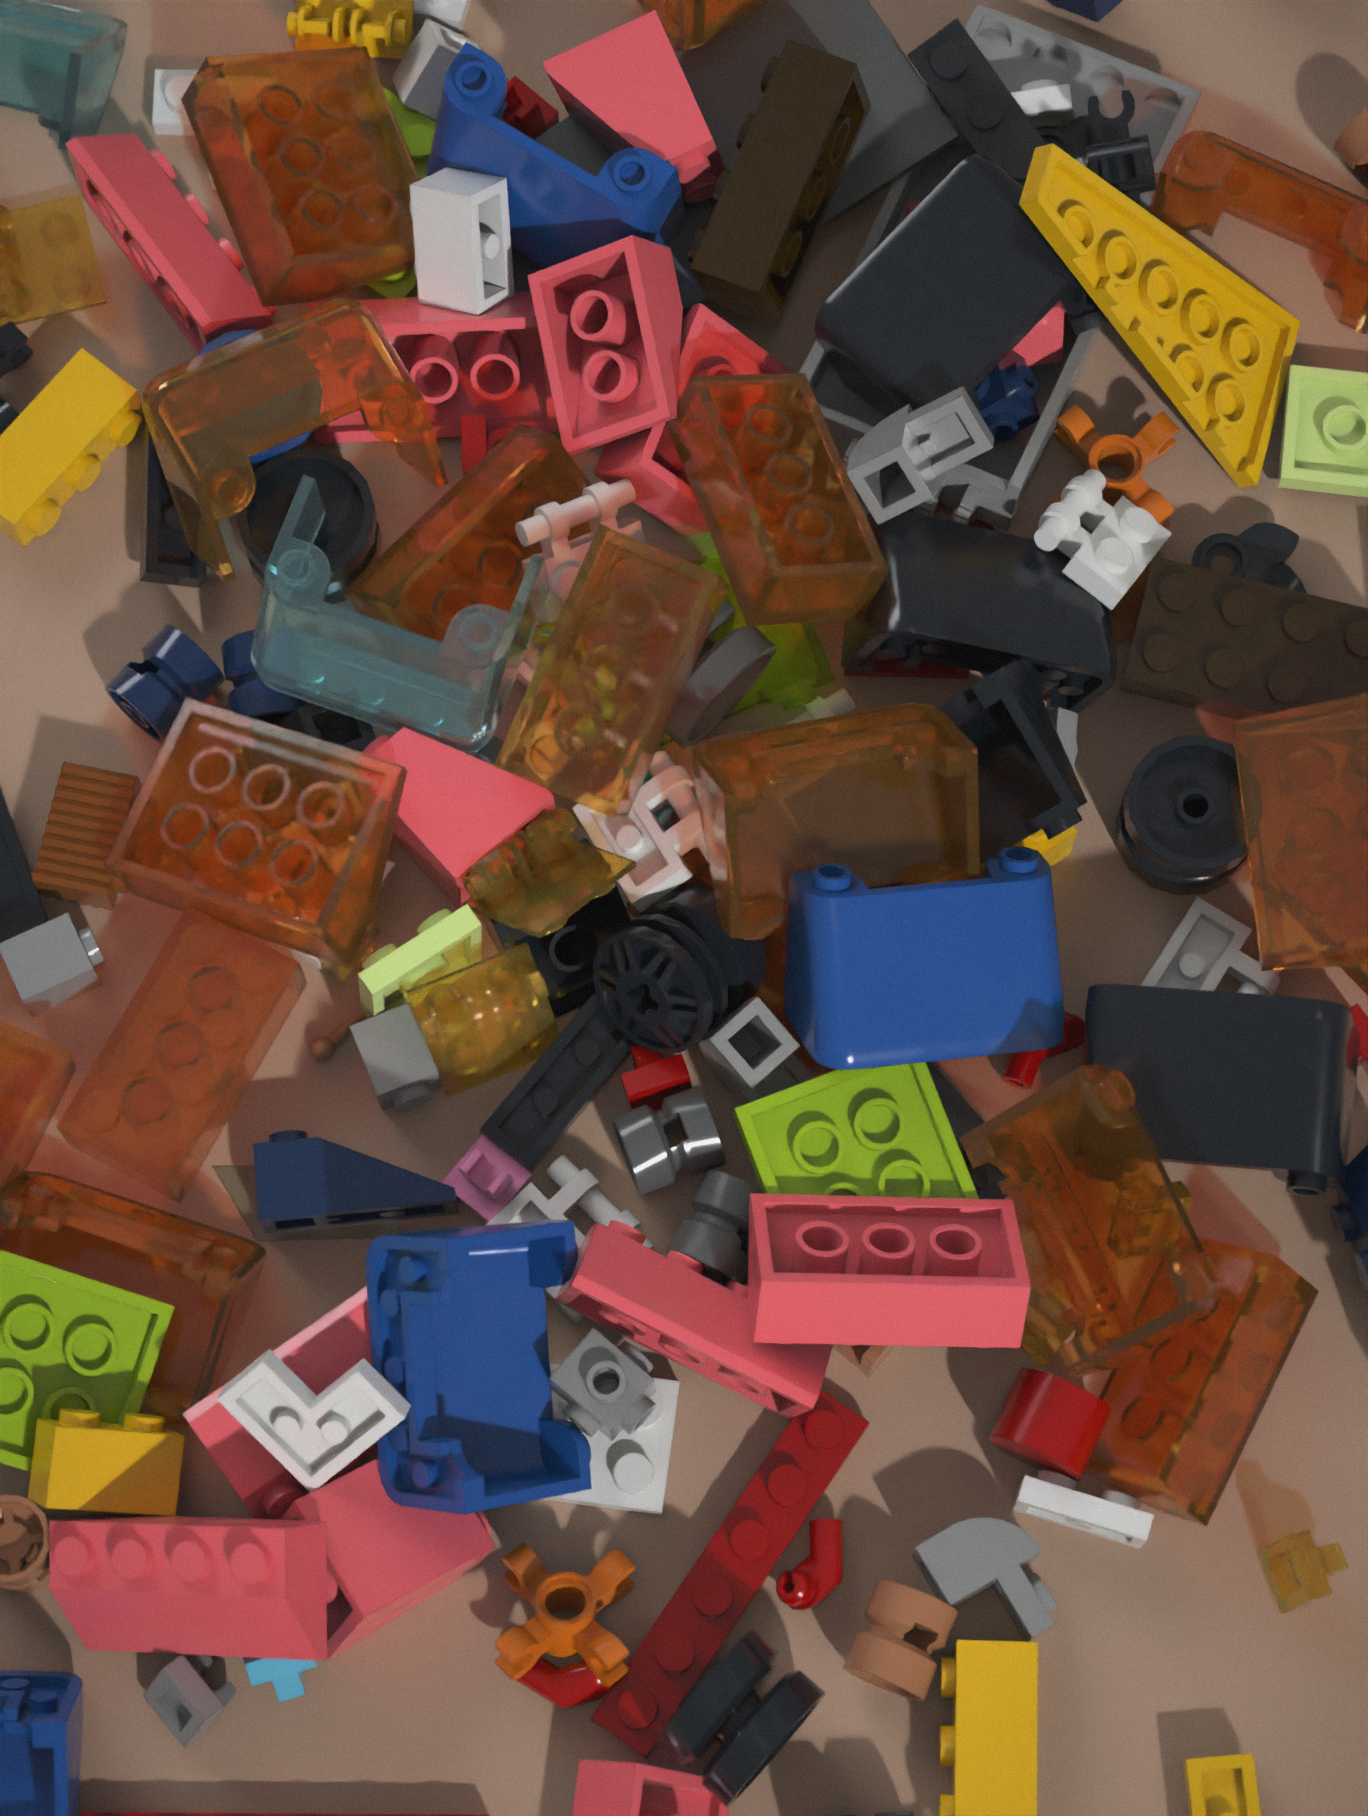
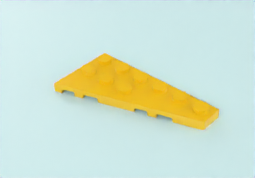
[1019,143,1301,489]

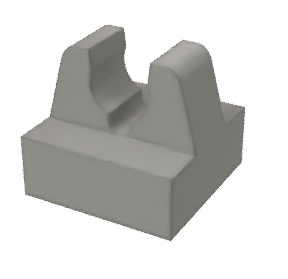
[143,1654,236,1748]

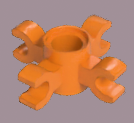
[1051,404,1179,528]
[494,1542,635,1687]

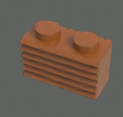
[32,761,151,911]

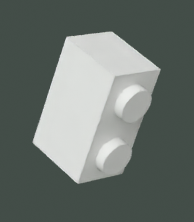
[409,167,515,315]

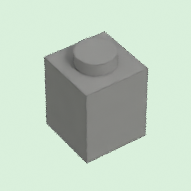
[0,912,105,1017]
[349,1002,442,1112]

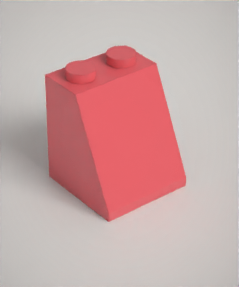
[542,10,726,203]
[354,727,559,909]
[280,1458,496,1661]

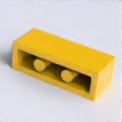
[0,348,143,548]
[938,1640,1038,1816]

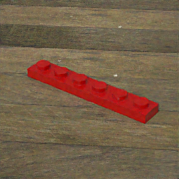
[590,1389,870,1759]

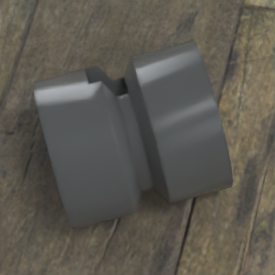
[611,1086,726,1195]
[666,1169,763,1287]

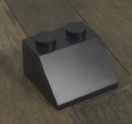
[472,838,631,1027]

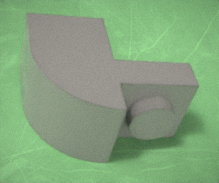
[846,386,994,525]
[699,996,814,1104]
[912,1517,1057,1642]

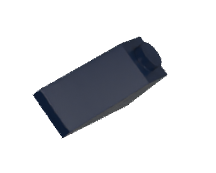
[253,1130,459,1233]

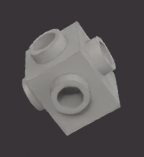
[549,1327,656,1441]

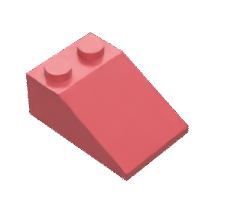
[527,235,683,456]
[593,303,790,537]

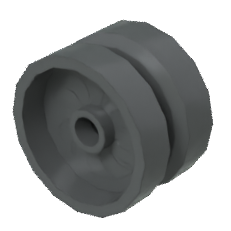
[616,585,777,750]

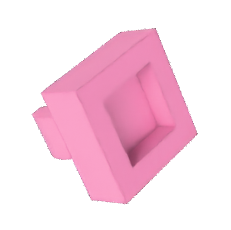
[441,1134,533,1224]

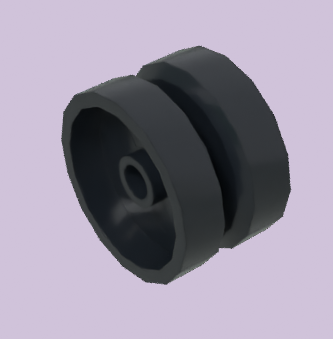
[237,449,382,608]
[1116,735,1268,895]
[656,1629,825,1808]

